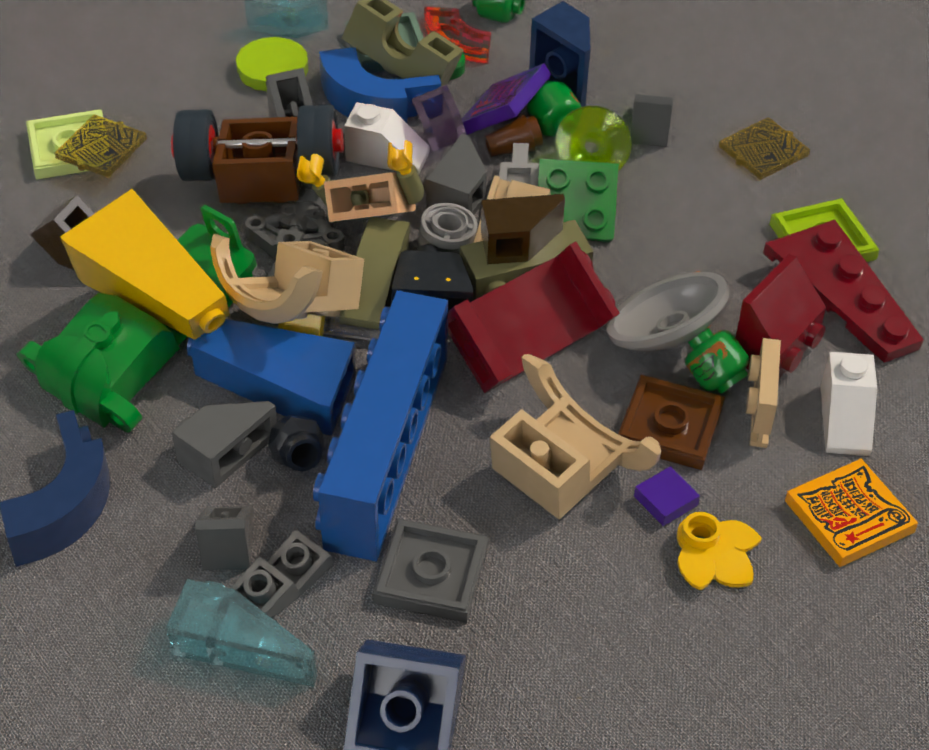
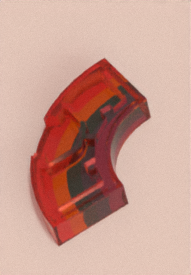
[424,7,491,64]

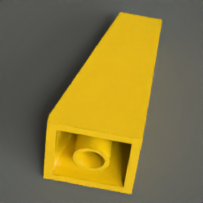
[60,189,230,340]

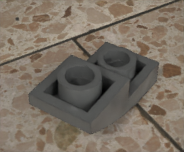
[227,529,334,622]

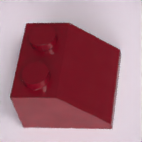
[735,254,826,379]

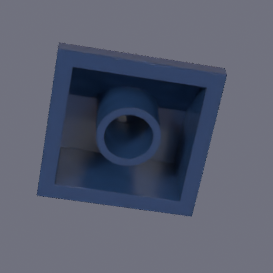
[529,1,591,111]
[343,639,466,750]

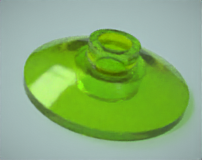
[555,106,632,172]

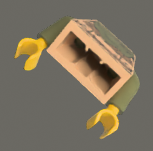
[297,140,424,222]

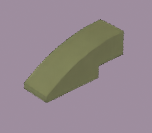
[339,217,410,330]

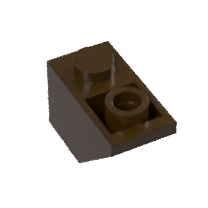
[481,194,565,265]

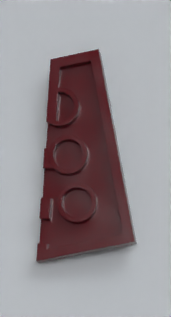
[763,220,924,363]

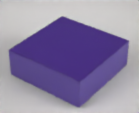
[634,466,700,526]

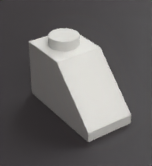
[344,102,430,174]
[820,352,877,456]

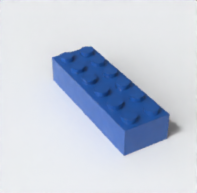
[313,290,448,562]

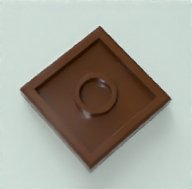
[618,374,725,470]

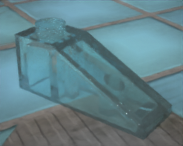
[166,579,317,687]

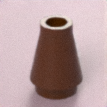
[484,115,543,157]

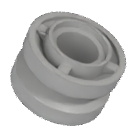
[418,203,478,255]

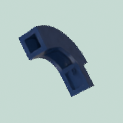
[0,410,110,567]

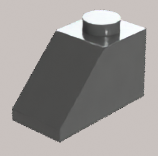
[172,401,277,488]

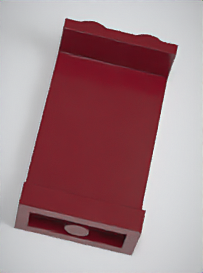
[448,241,620,394]

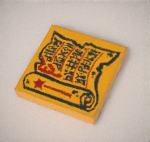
[785,458,918,567]

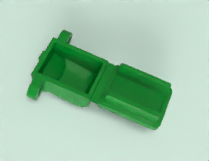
[17,204,257,433]

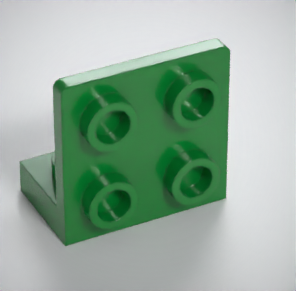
[538,159,619,242]

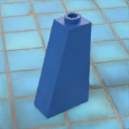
[187,319,356,436]

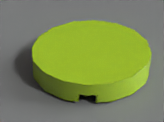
[236,37,309,92]

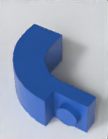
[319,47,441,123]

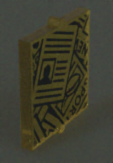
[54,114,147,178]
[719,117,811,180]

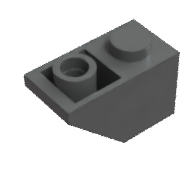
[423,134,486,215]

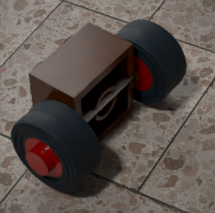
[171,105,344,204]

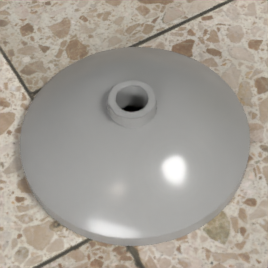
[606,272,730,351]

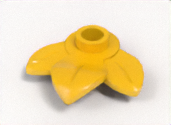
[677,512,762,590]

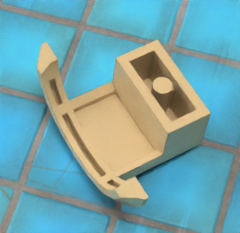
[211,234,364,324]
[490,354,661,520]

